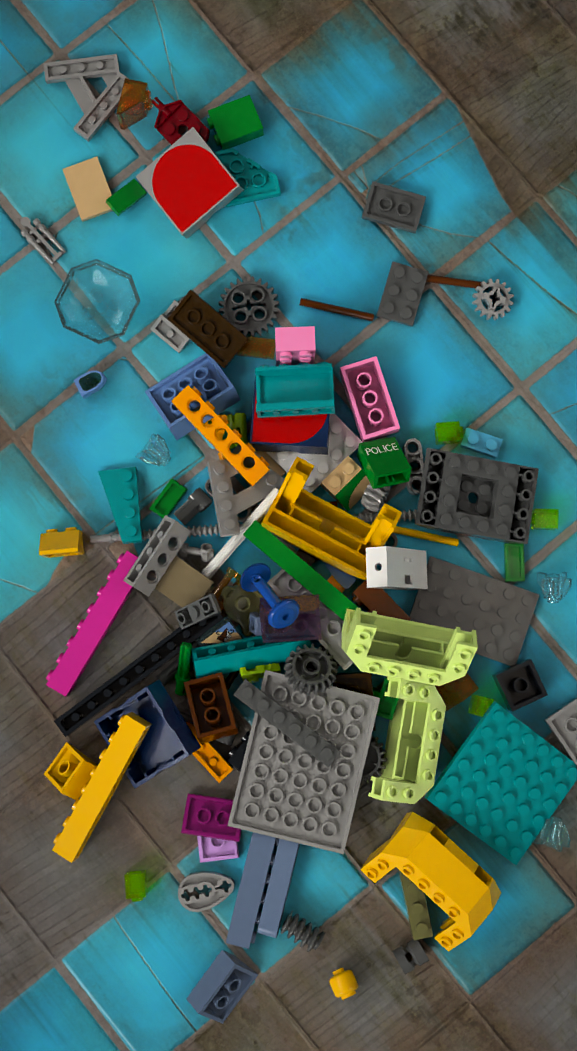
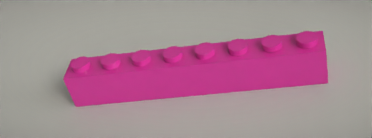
[46,551,138,697]

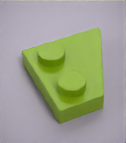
[240,663,281,684]

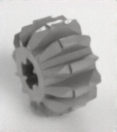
[361,483,390,512]

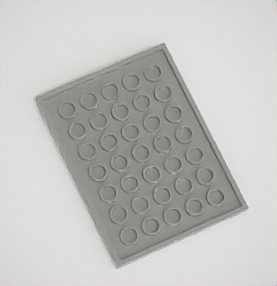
[228,670,380,854]

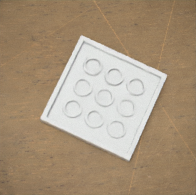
[266,414,362,493]

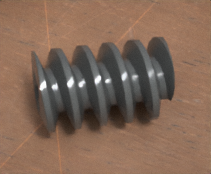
[281,910,325,952]

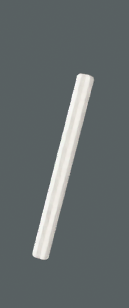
[201,488,279,579]

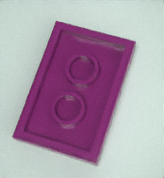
[181,793,242,842]

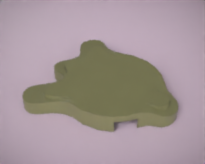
[221,584,267,636]

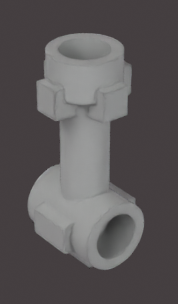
[177,543,214,562]

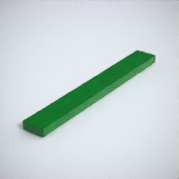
[243,520,362,621]

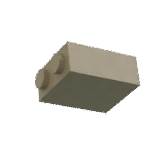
[155,556,215,607]

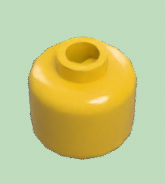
[329,967,358,1000]

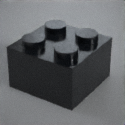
[492,659,548,712]

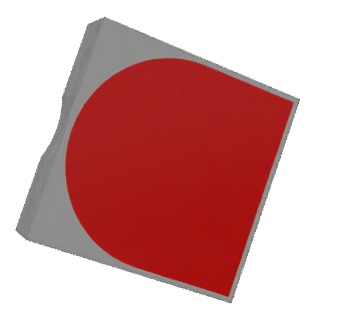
[136,127,244,239]

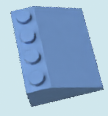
[145,353,241,440]

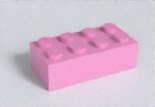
[275,326,316,366]
[339,356,400,443]

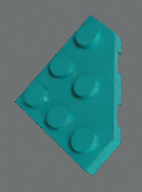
[214,148,281,207]

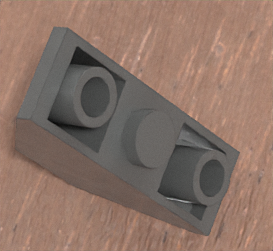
[174,593,222,629]

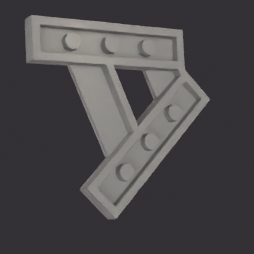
[43,54,135,142]
[207,445,285,537]

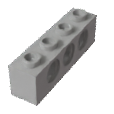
[123,515,191,597]

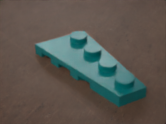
[98,467,143,544]

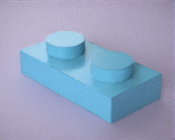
[460,428,503,458]

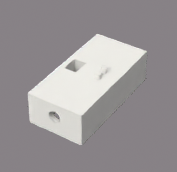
[366,546,428,590]

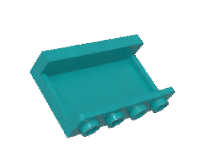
[255,361,335,418]

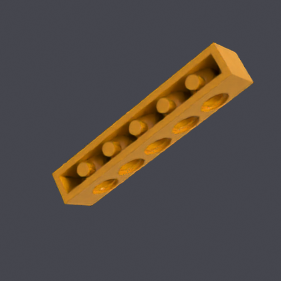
[171,385,270,487]

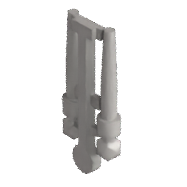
[21,217,66,264]

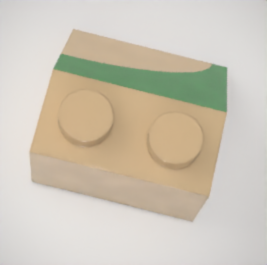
[321,455,370,512]

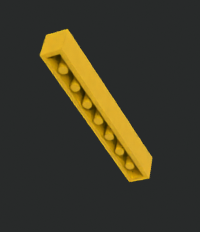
[52,712,152,863]

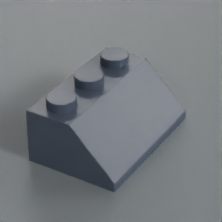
[186,950,258,1024]

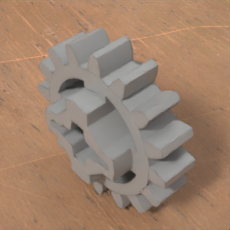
[472,278,514,320]

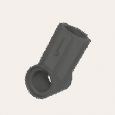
[173,487,213,526]

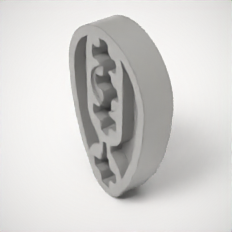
[178,871,234,912]

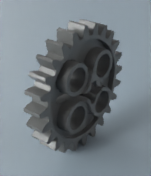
[219,276,279,338]

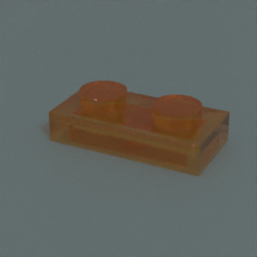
[236,336,275,360]

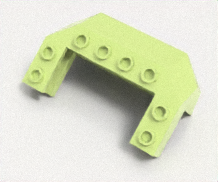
[341,607,478,686]
[368,676,446,804]

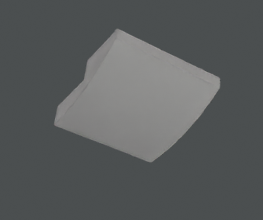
[150,300,191,353]

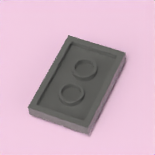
[362,181,426,234]
[376,261,428,327]

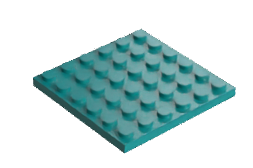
[424,701,577,865]

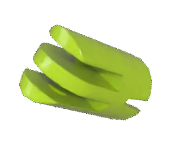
[227,413,248,449]

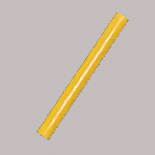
[392,526,459,547]

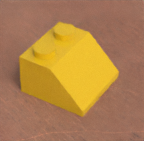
[39,527,84,558]
[44,742,96,800]

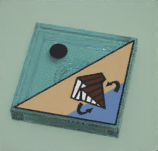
[196,617,244,647]

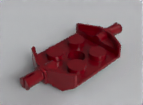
[152,97,210,145]

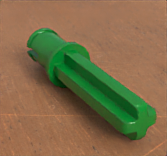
[175,642,192,696]

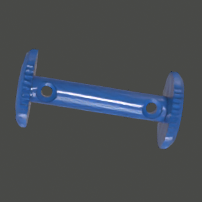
[240,563,300,629]

